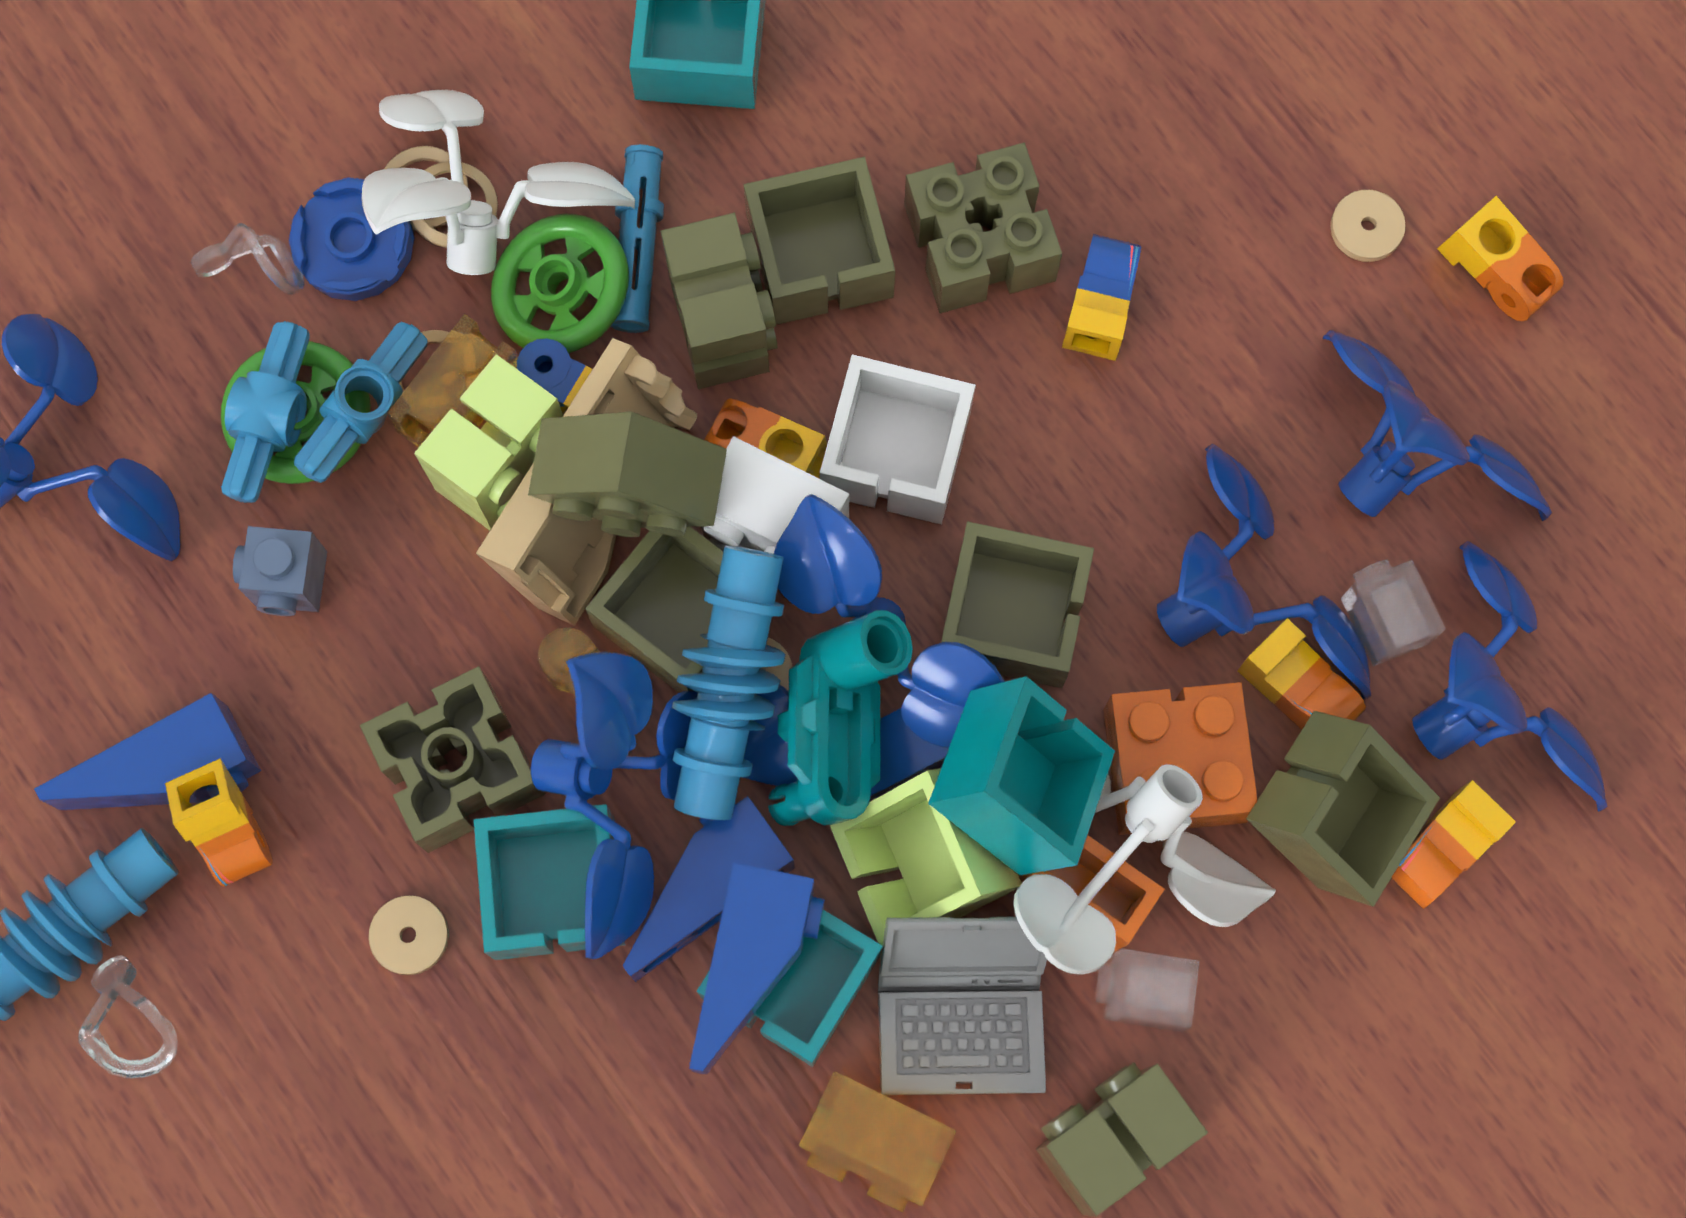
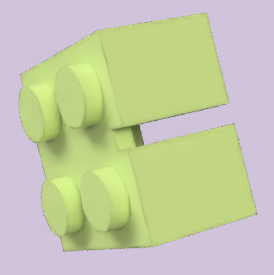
[414,354,563,530]
[830,768,1022,945]

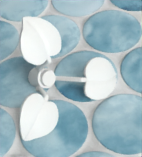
[362,90,635,275]
[1014,732,1276,974]

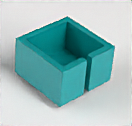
[629,0,766,109]
[928,676,1115,875]
[473,804,626,960]
[697,909,883,1067]

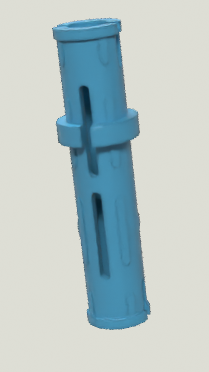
[611,145,664,333]

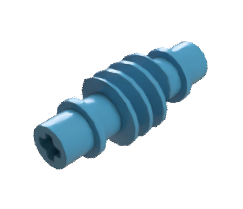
[672,546,786,820]
[0,828,179,1021]

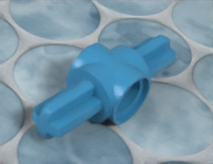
[221,321,310,503]
[294,321,428,483]

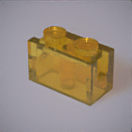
[387,314,518,448]
[799,1071,957,1213]

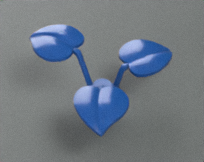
[0,314,180,562]
[1323,330,1552,521]
[1157,444,1371,700]
[743,494,1005,786]
[1412,541,1608,812]
[531,652,698,959]

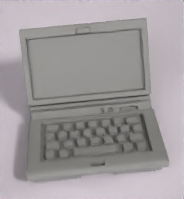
[878,917,1047,1095]

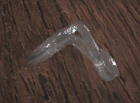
[191,223,304,295]
[78,956,177,1079]

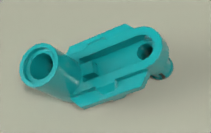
[768,610,913,826]

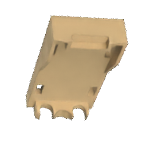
[476,338,697,626]

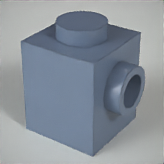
[233,526,328,616]

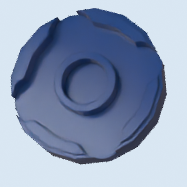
[289,178,415,301]

